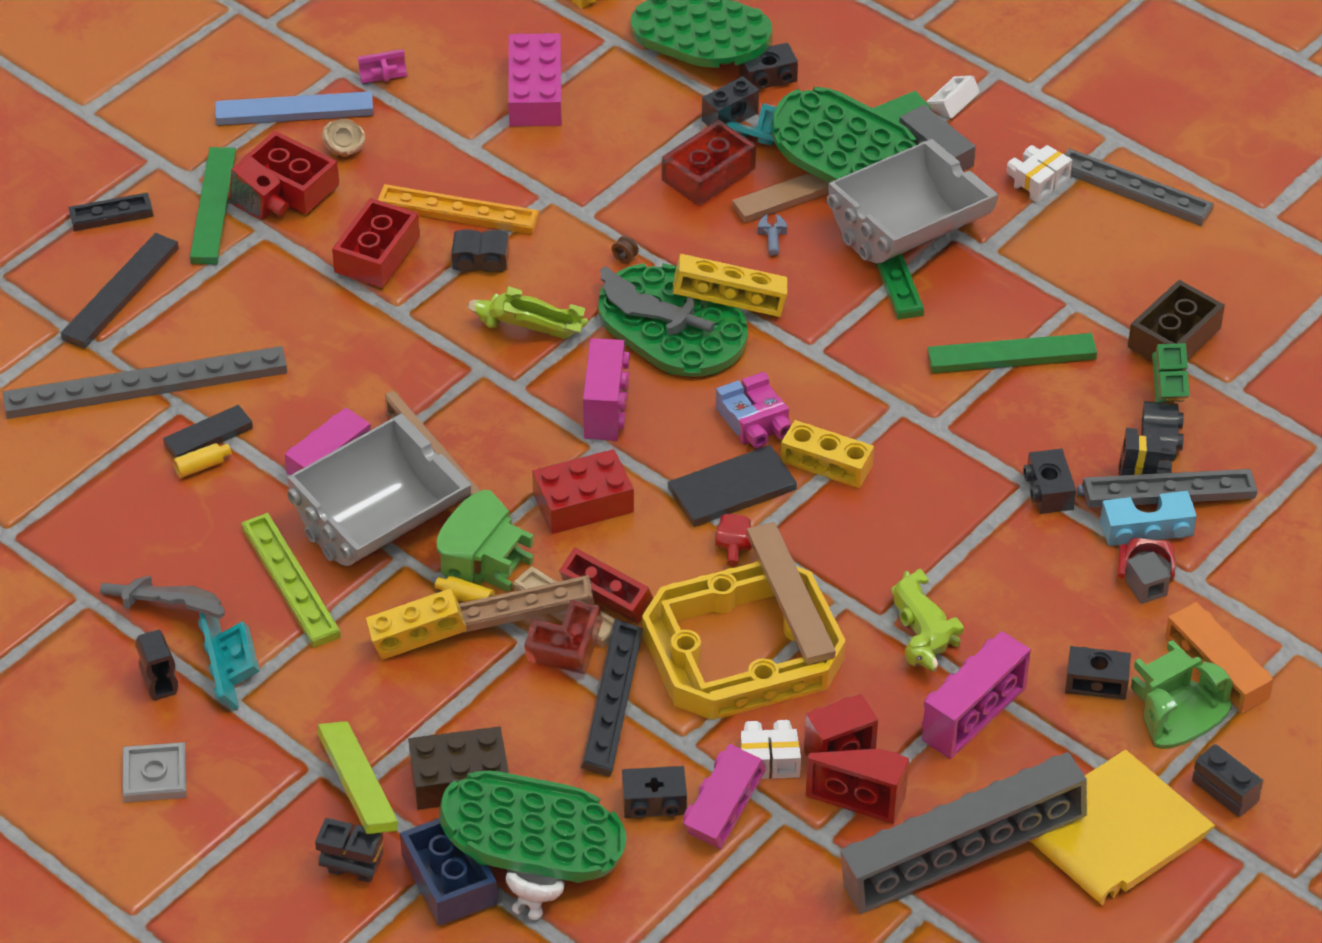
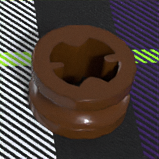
[611,236,639,263]

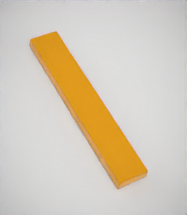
[378,184,539,235]

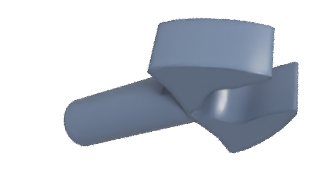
[757,214,787,256]

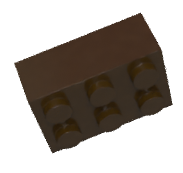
[1127,280,1225,362]
[408,726,509,810]

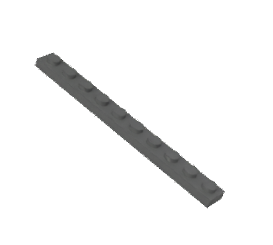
[2,346,287,419]

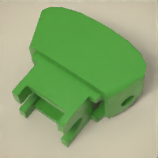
[437,490,534,592]
[1131,640,1233,749]

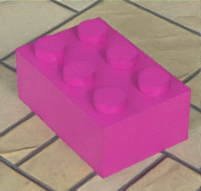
[583,338,630,441]

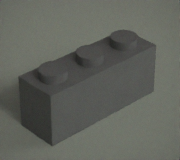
[900,104,976,172]

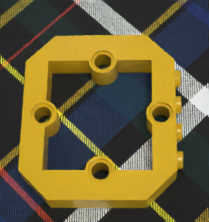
[642,561,846,720]

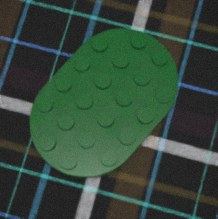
[631,0,773,67]
[771,87,916,183]
[598,263,748,376]
[439,771,626,883]

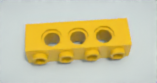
[673,254,787,317]

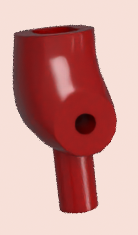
[715,514,752,566]

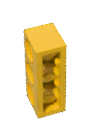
[781,420,874,488]
[366,588,467,660]

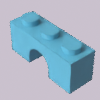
[1100,491,1197,546]

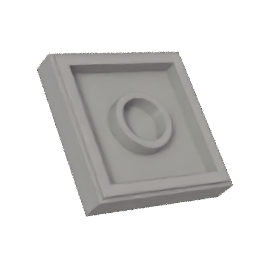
[123,742,187,802]

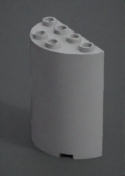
[827,139,998,263]
[287,413,471,566]

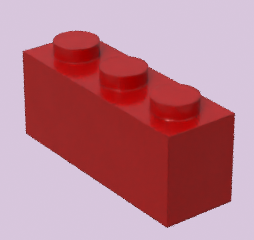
[559,547,653,625]

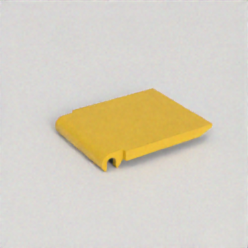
[1030,749,1215,906]

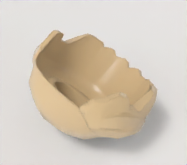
[322,119,366,157]

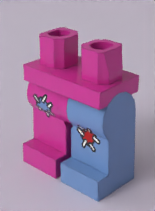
[716,371,791,448]

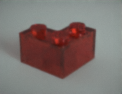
[524,600,603,675]

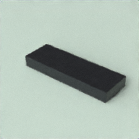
[68,192,154,232]
[163,404,253,458]

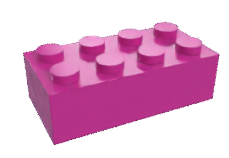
[508,33,562,126]
[922,631,1031,760]

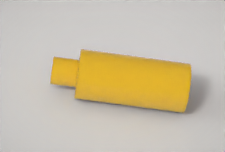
[173,443,232,478]
[435,576,495,603]

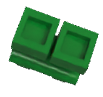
[1152,343,1190,403]

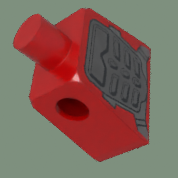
[229,155,289,220]

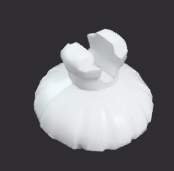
[506,869,565,920]

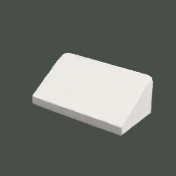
[926,76,979,118]

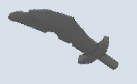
[600,267,715,335]
[100,576,225,618]

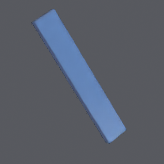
[215,91,373,125]

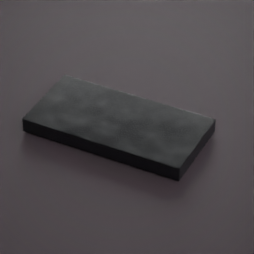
[668,445,797,527]

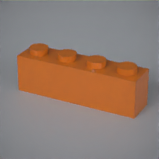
[1165,602,1274,714]

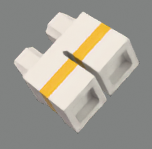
[1006,145,1072,203]
[741,720,801,779]

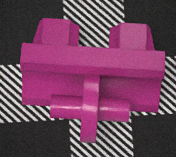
[357,49,407,84]

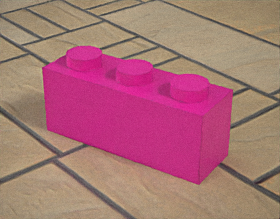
[285,408,371,475]
[683,744,766,849]

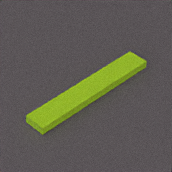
[241,513,341,648]
[317,721,398,834]

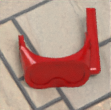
[1117,538,1176,579]

